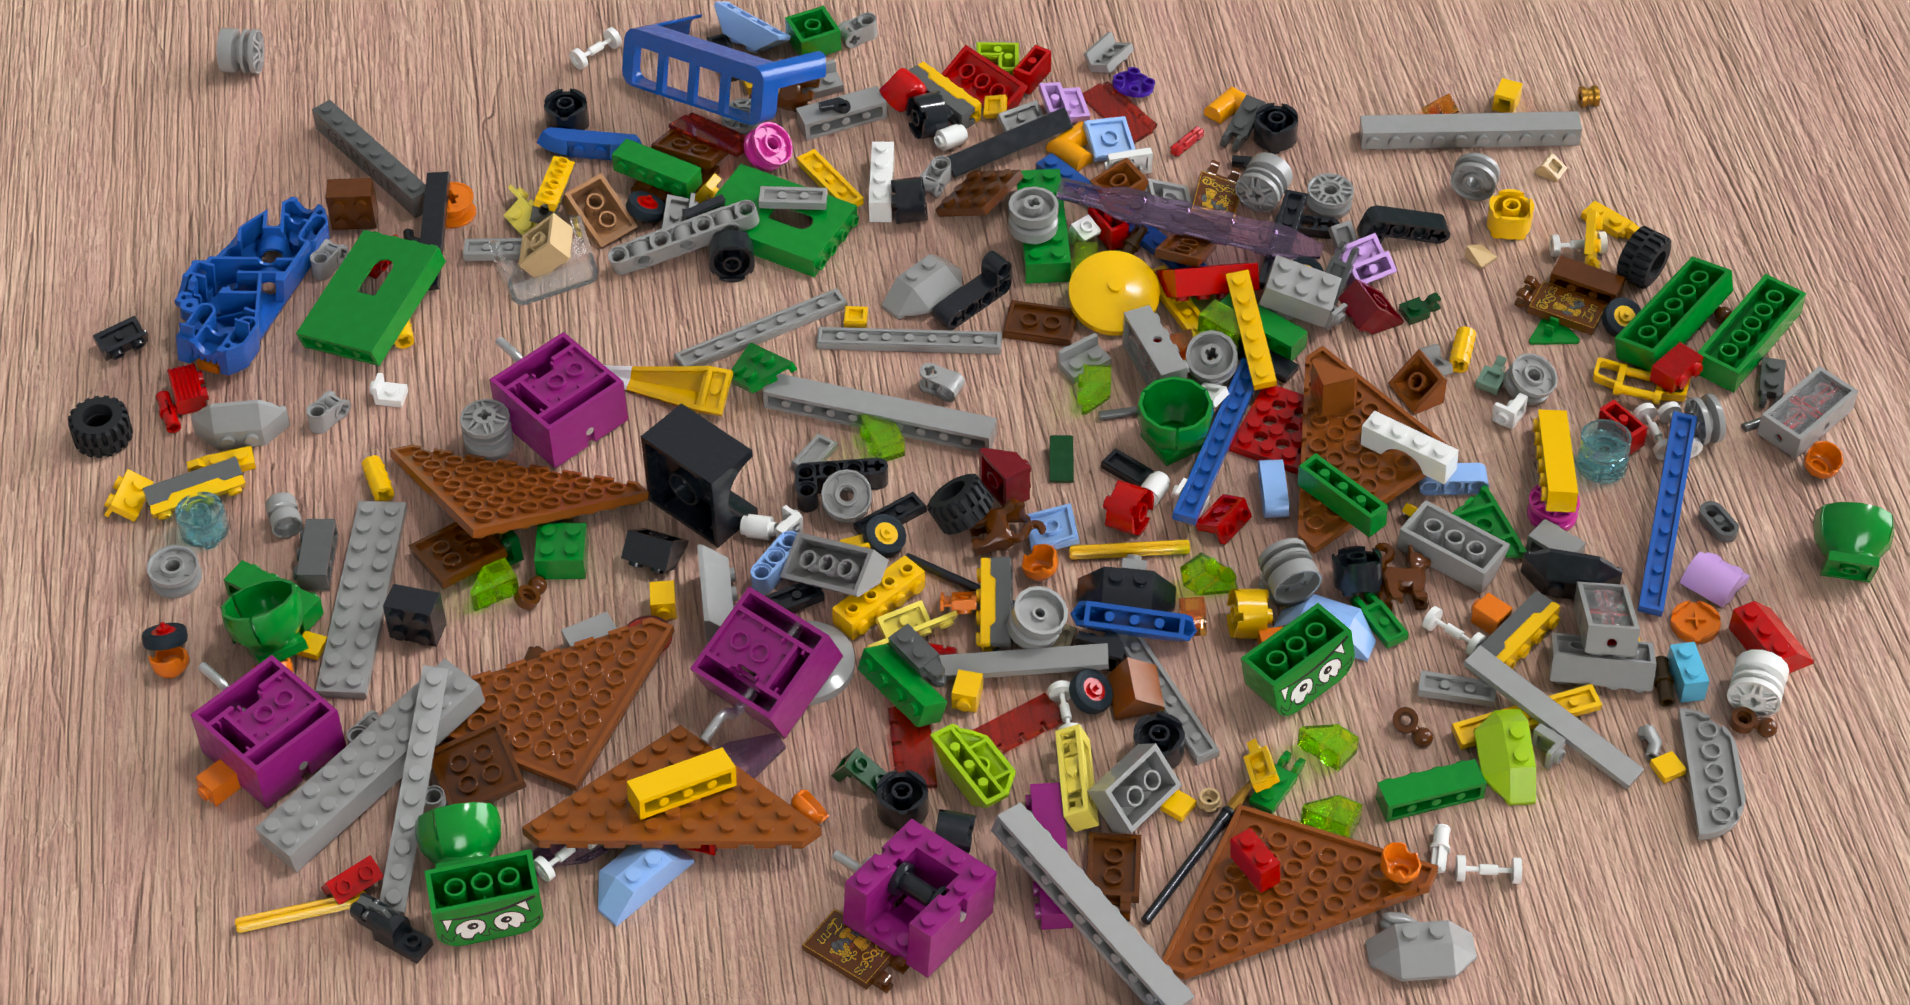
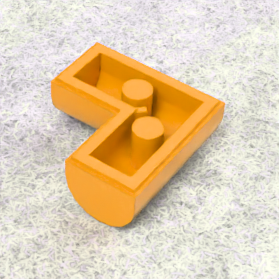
[1204,86,1246,124]
[1046,121,1093,171]

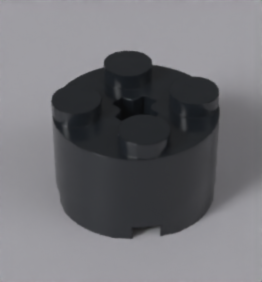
[544,88,590,130]
[906,91,951,139]
[1253,103,1298,155]
[891,176,928,224]
[709,230,755,283]
[1332,546,1383,597]
[1133,712,1185,769]
[876,770,929,831]
[935,809,976,854]

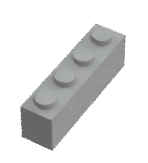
[796,86,887,141]

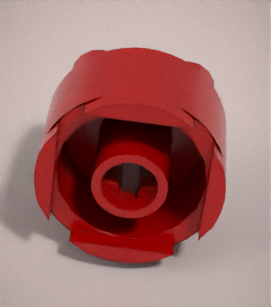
[1103,480,1154,535]

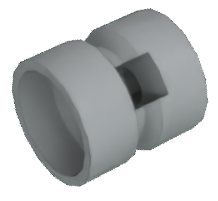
[265,492,303,538]

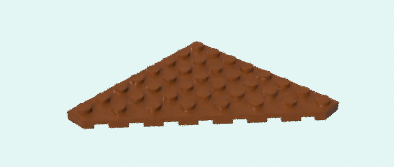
[1297,345,1450,554]
[390,444,649,539]
[445,617,675,791]
[522,725,822,849]
[1162,804,1438,980]

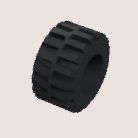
[1617,226,1672,289]
[68,395,133,458]
[927,473,994,535]

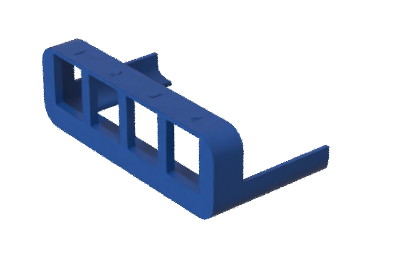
[622,14,826,125]

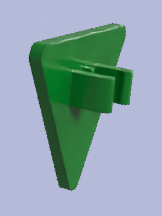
[1529,316,1580,345]

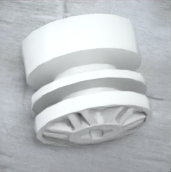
[1727,650,1789,717]

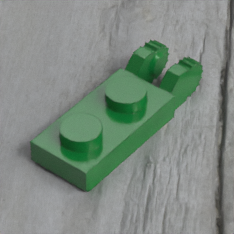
[1351,592,1409,649]
[1249,750,1306,814]

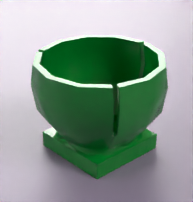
[1136,376,1214,466]
[1813,502,1895,583]
[221,578,309,665]
[415,802,501,868]

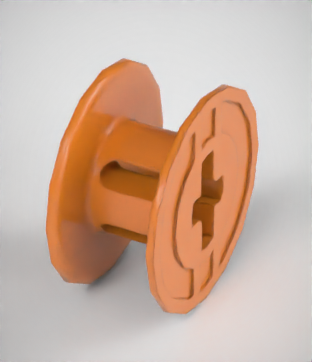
[446,182,476,228]

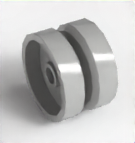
[1008,187,1058,244]
[1186,330,1238,386]
[1006,586,1068,649]

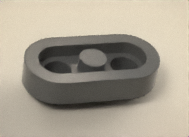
[1698,501,1739,542]

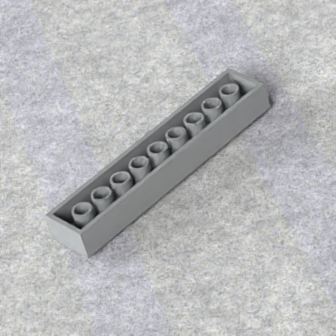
[255,659,485,873]

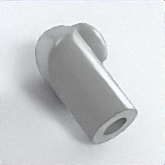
[1638,724,1662,760]
[1379,912,1418,929]

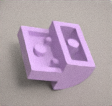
[1039,82,1090,123]
[1334,233,1397,286]
[1680,551,1750,607]

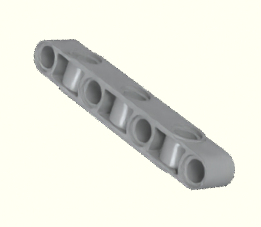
[608,200,759,275]

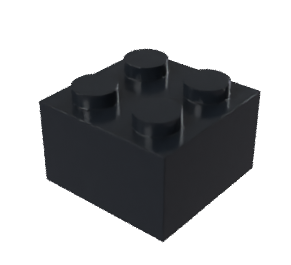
[383,584,447,647]

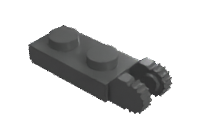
[1220,94,1266,152]
[1325,241,1360,306]
[1758,357,1786,408]

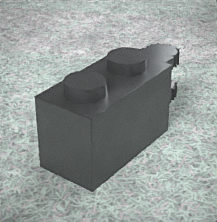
[888,624,947,688]

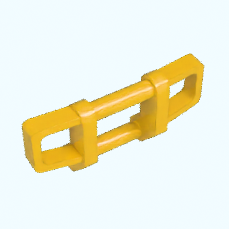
[1592,357,1690,405]

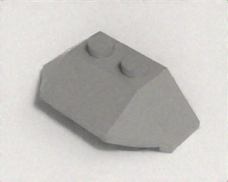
[881,254,962,319]
[191,400,290,450]
[1365,920,1477,982]

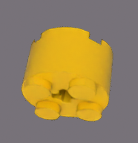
[1486,189,1534,240]
[1227,589,1273,639]

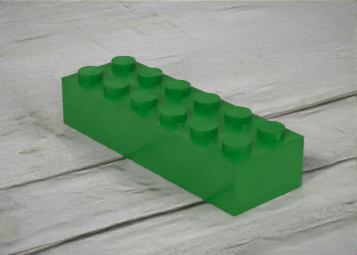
[1016,169,1071,284]
[1615,256,1733,371]
[1697,273,1807,393]

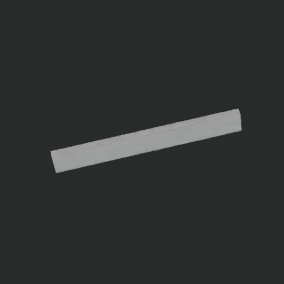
[674,288,848,366]
[817,327,1002,354]
[1116,634,1220,765]
[928,643,1109,682]
[1463,645,1644,790]

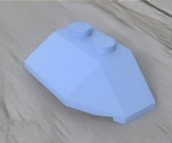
[714,1,791,53]
[1274,594,1376,662]
[598,844,694,927]

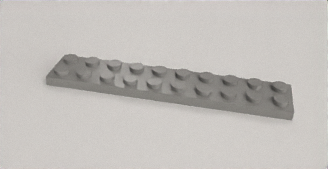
[315,501,408,699]

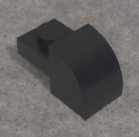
[1076,630,1124,672]

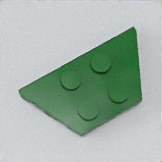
[731,343,797,394]
[1452,485,1527,559]

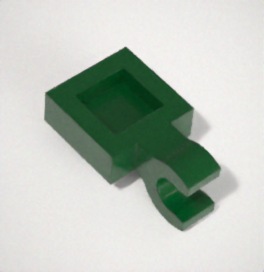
[1398,293,1441,325]

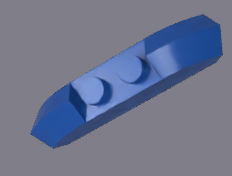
[536,127,642,161]
[1070,601,1197,641]

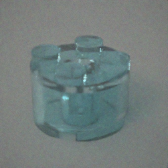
[175,492,229,549]

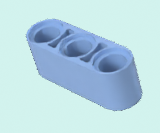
[1258,459,1289,518]
[1418,463,1489,495]
[750,531,797,595]

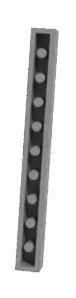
[1359,111,1582,150]
[763,374,997,452]
[991,802,1195,1005]

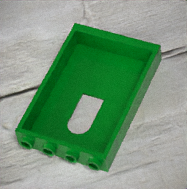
[704,164,859,277]
[296,230,446,366]

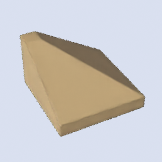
[1534,153,1567,182]
[1465,244,1497,269]

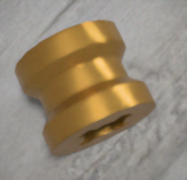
[1577,85,1600,108]

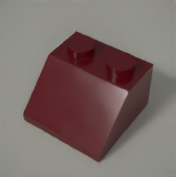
[1338,279,1404,335]
[979,447,1031,507]

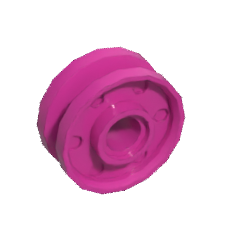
[744,122,793,172]
[1527,484,1580,531]

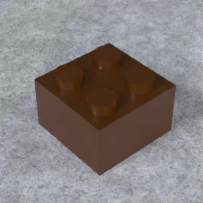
[325,178,379,230]

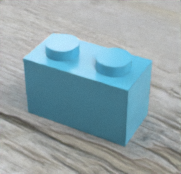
[1667,642,1709,703]

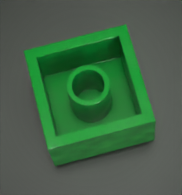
[785,5,842,56]
[534,523,589,580]

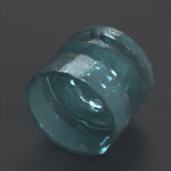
[1577,419,1632,483]

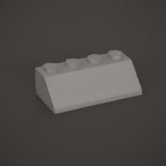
[1397,500,1510,593]
[780,532,889,597]
[697,544,738,644]
[1549,632,1656,693]

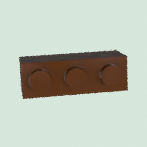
[1549,256,1626,303]

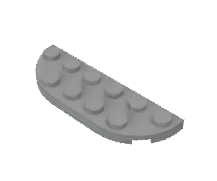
[1678,708,1745,840]

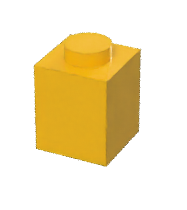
[1492,78,1523,113]
[649,580,677,620]
[952,669,983,713]

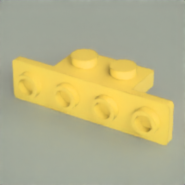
[503,184,538,235]
[866,600,958,648]

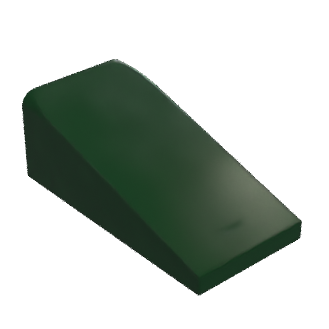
[1049,435,1074,483]

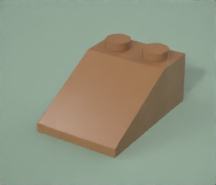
[561,173,638,249]

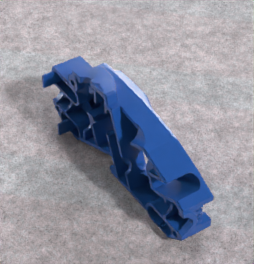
[174,196,330,376]

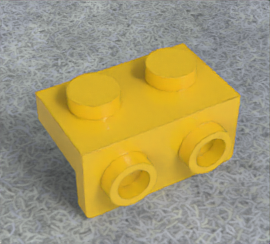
[104,469,154,522]

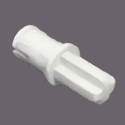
[1429,824,1451,873]

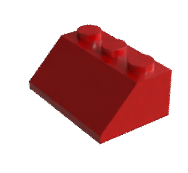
[1728,601,1814,674]

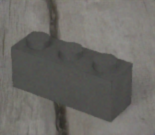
[293,519,339,591]

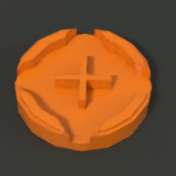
[1670,600,1721,644]

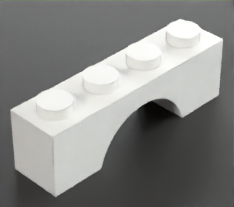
[869,141,895,222]
[1361,411,1459,485]

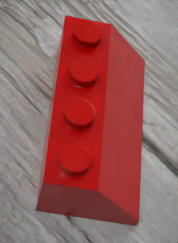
[1156,263,1260,302]

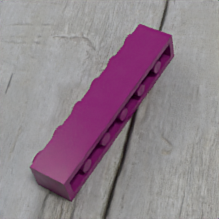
[1025,783,1073,930]

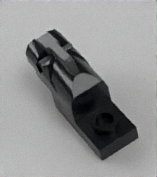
[350,892,433,964]

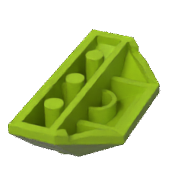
[1474,709,1536,806]
[930,723,1016,808]

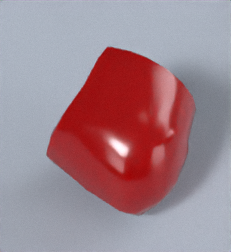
[879,68,927,112]

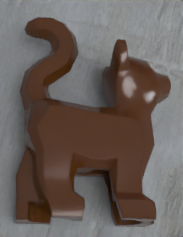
[749,78,821,112]
[969,498,1046,556]
[1375,542,1431,611]

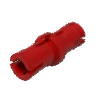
[155,391,181,433]

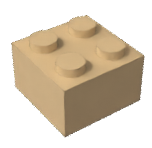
[518,213,573,280]

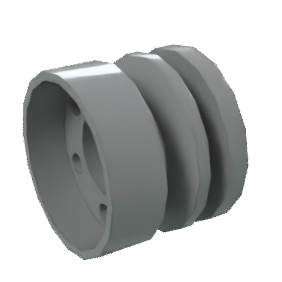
[217,28,265,74]
[1235,152,1293,212]
[460,399,514,462]
[1258,538,1322,604]

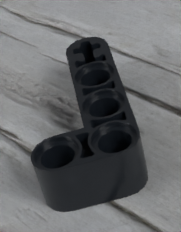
[1356,205,1450,244]
[932,251,1012,330]
[795,458,889,513]

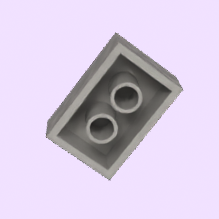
[1259,255,1342,328]
[1087,743,1182,833]

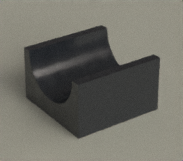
[641,403,758,548]

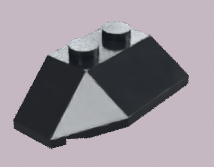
[1521,548,1623,600]
[1076,566,1176,612]

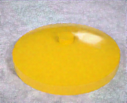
[1068,251,1160,336]

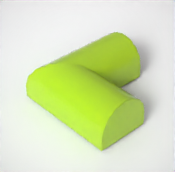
[976,42,1019,76]

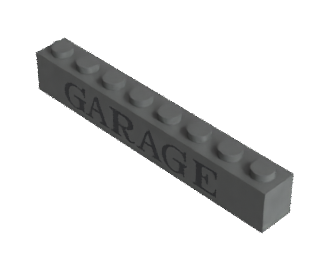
[312,100,426,218]

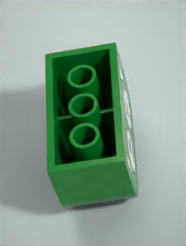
[1240,603,1355,716]
[424,849,544,946]

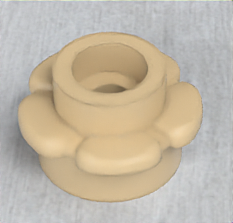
[1197,788,1222,812]

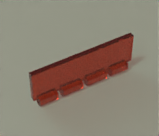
[1082,81,1157,144]
[668,112,746,157]
[973,693,1063,753]
[888,706,937,788]

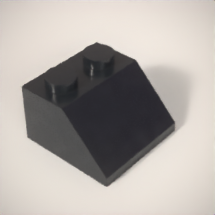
[621,528,689,574]

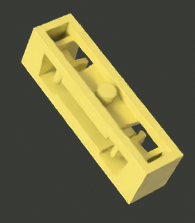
[1055,724,1099,832]

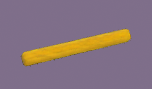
[1069,539,1190,560]
[235,890,366,933]

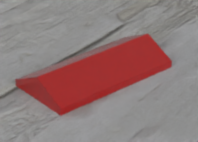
[941,44,1027,111]

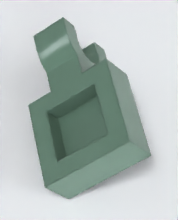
[1475,355,1507,396]

